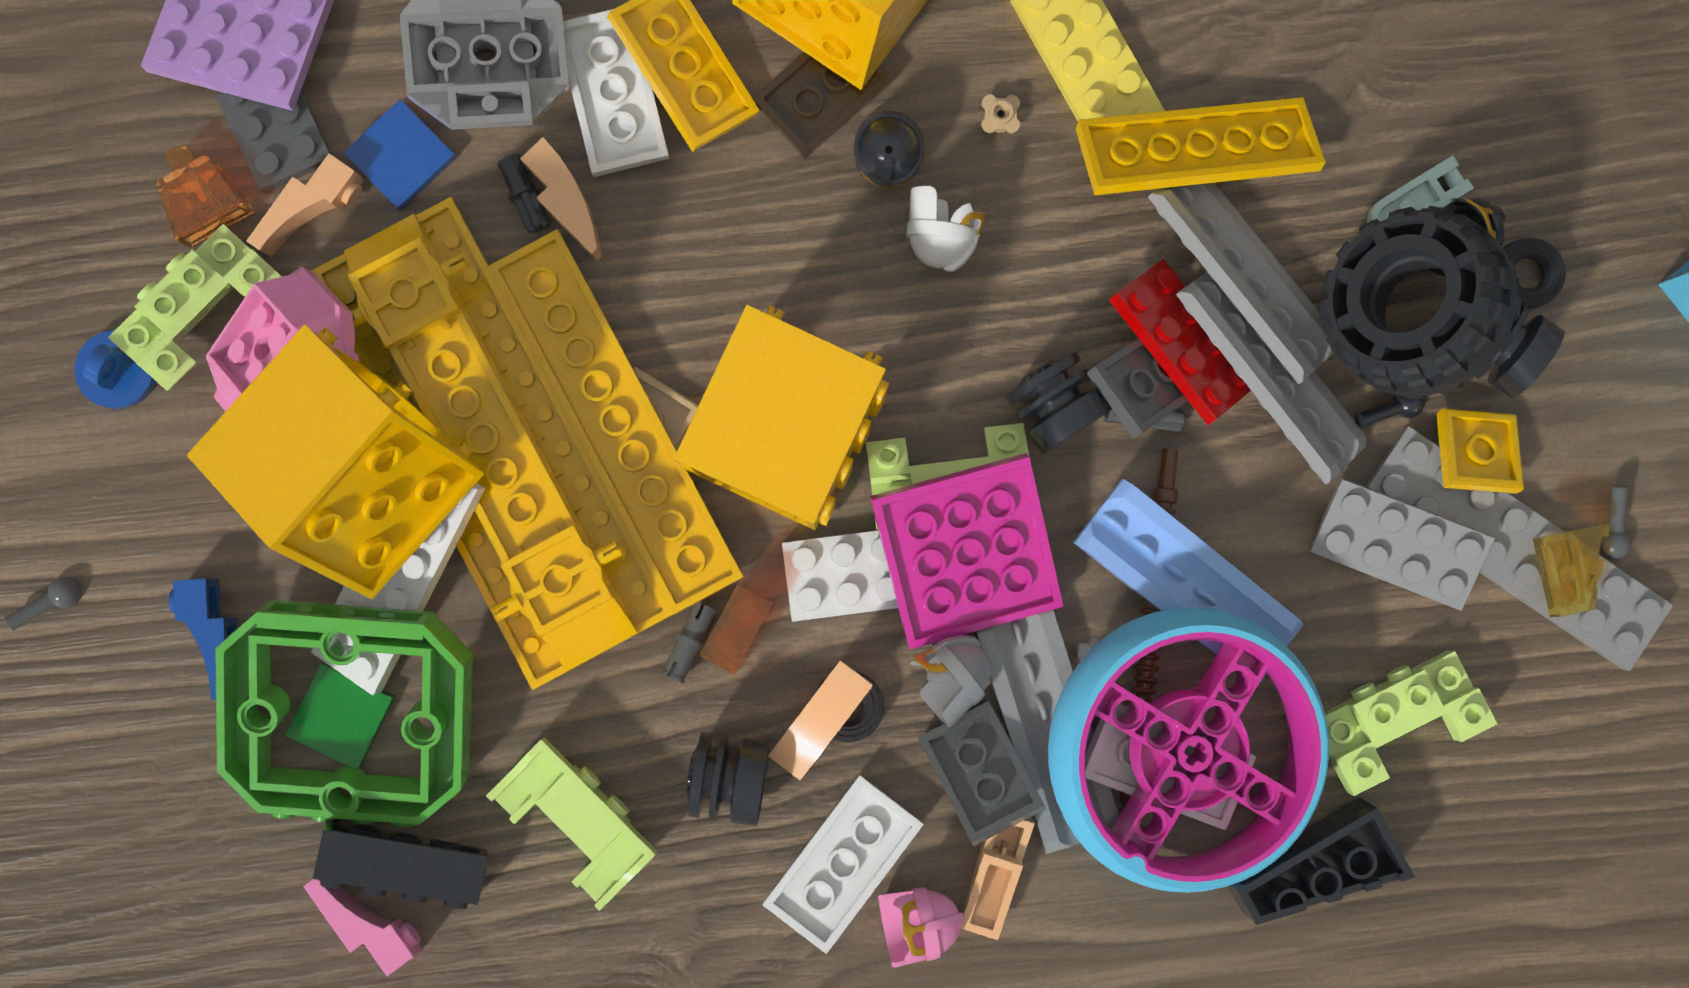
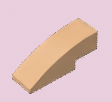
[520,137,602,261]
[768,660,873,780]
[961,816,1035,940]

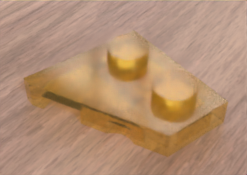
[1533,524,1610,618]

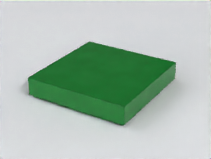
[285,663,396,769]

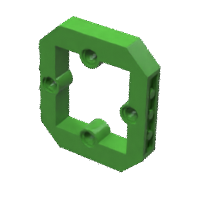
[215,600,473,828]

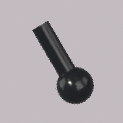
[1355,395,1425,428]

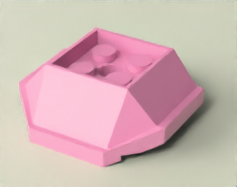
[206,267,359,412]

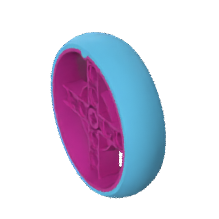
[1048,608,1329,893]

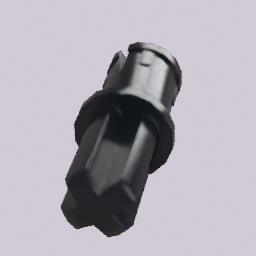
[497,154,548,233]

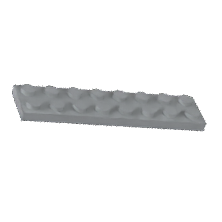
[1365,426,1673,671]

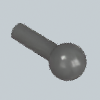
[1597,485,1631,560]
[4,577,81,631]

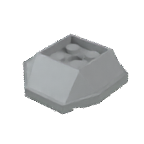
[400,0,569,130]

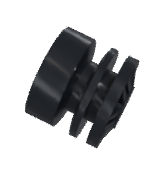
[1487,302,1565,398]
[1005,352,1112,454]
[686,732,770,826]

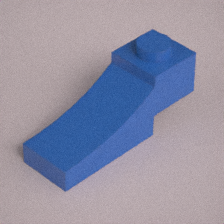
[169,579,237,700]

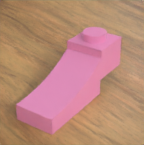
[303,879,423,976]

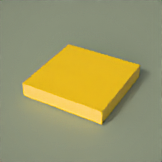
[1436,408,1524,494]

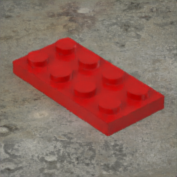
[1109,259,1251,425]

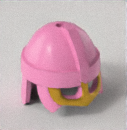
[878,887,964,967]

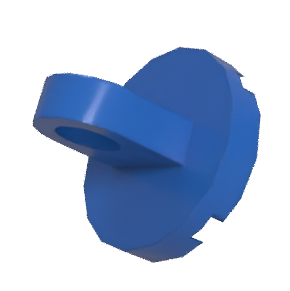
[74,330,156,410]

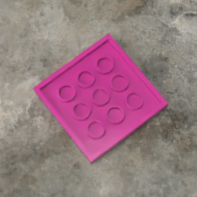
[870,453,1064,650]

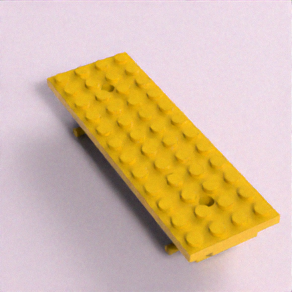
[311,197,672,690]

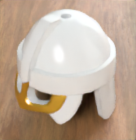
[906,186,986,272]

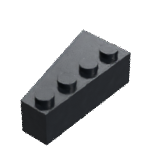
[1228,797,1415,925]
[313,819,488,909]

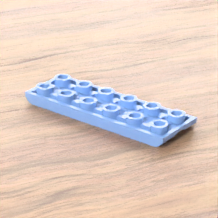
[1073,479,1304,682]

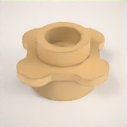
[981,94,1020,134]

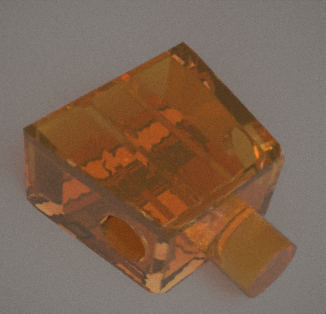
[157,145,256,248]

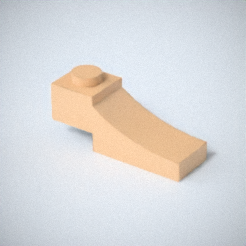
[247,154,365,258]

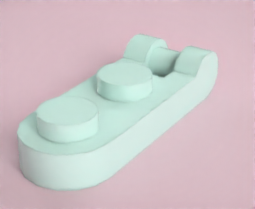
[1367,155,1474,223]

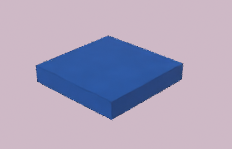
[343,99,457,211]

